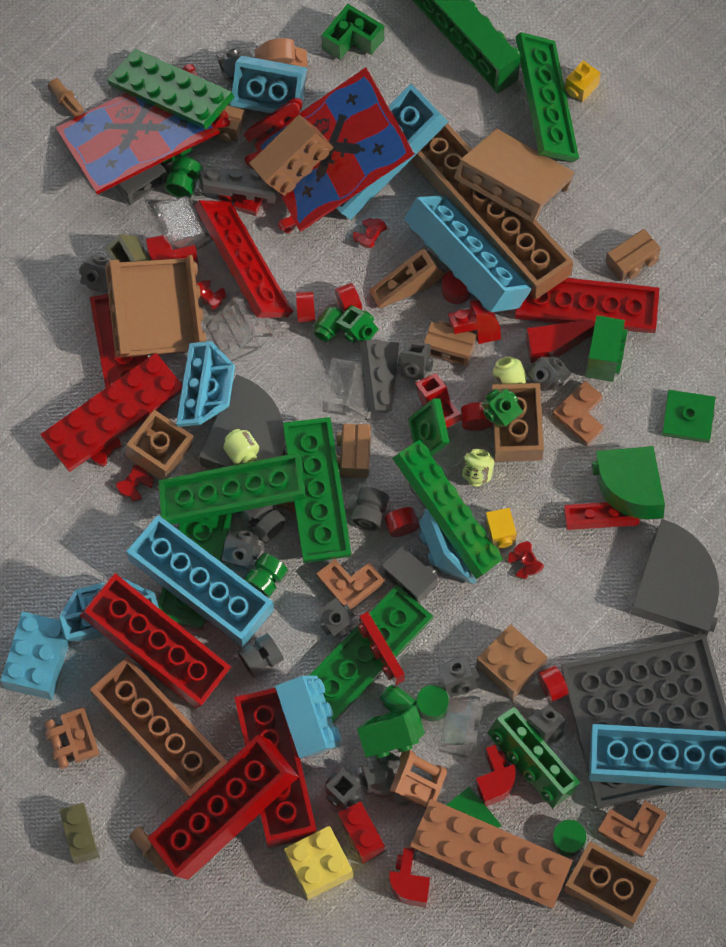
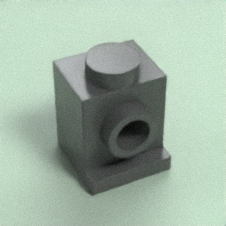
[216,48,252,78]

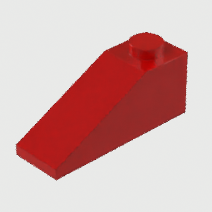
[526,319,596,363]

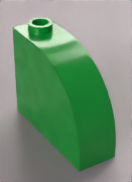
[591,446,665,520]

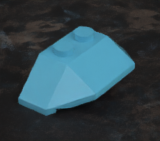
[176,341,235,427]
[419,508,477,584]
[59,578,159,641]

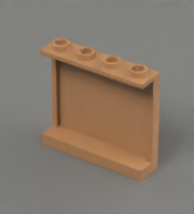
[454,129,575,223]
[105,255,206,358]

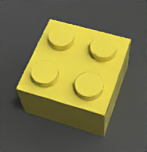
[284,826,353,900]

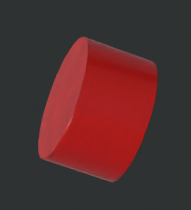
[442,270,471,304]
[335,282,362,313]
[296,291,315,323]
[460,402,493,431]
[384,507,420,537]
[537,665,569,702]

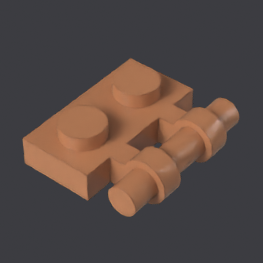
[45,707,100,769]

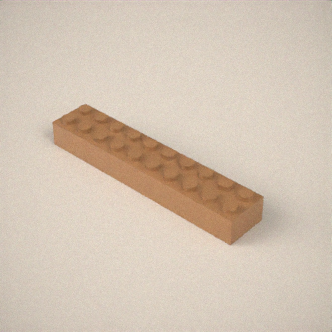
[410,123,573,300]

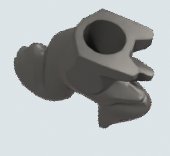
[358,752,411,805]

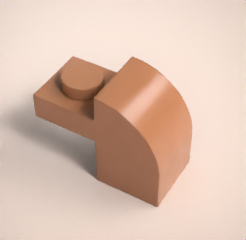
[255,38,308,70]

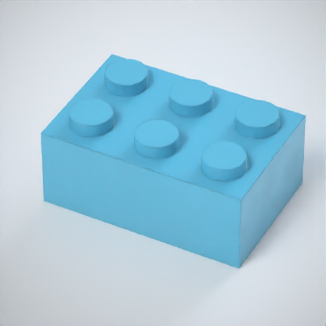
[230,56,307,113]
[1,612,70,700]
[275,676,341,758]

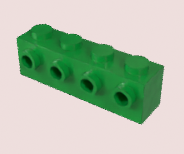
[487,707,580,809]

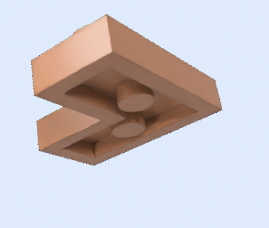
[552,381,604,446]
[316,559,385,609]
[597,801,667,858]

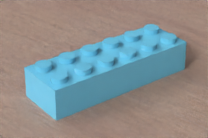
[337,84,449,220]
[403,195,533,312]
[126,515,274,648]
[589,724,726,789]

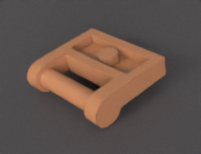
[390,750,447,809]

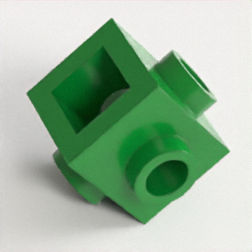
[336,305,379,344]
[481,388,524,427]

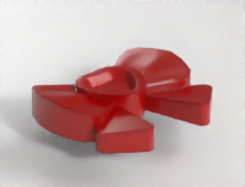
[353,218,387,248]
[196,280,226,309]
[91,438,122,467]
[116,464,153,501]
[508,541,544,579]

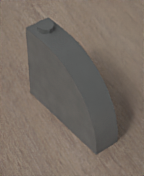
[199,374,286,470]
[631,519,719,637]

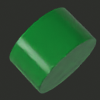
[416,685,449,721]
[552,820,586,857]

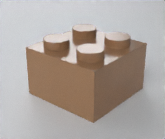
[125,410,193,480]
[476,624,547,700]

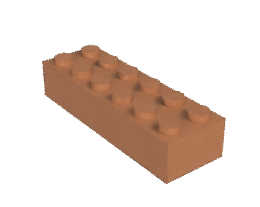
[90,656,228,799]
[410,799,573,909]

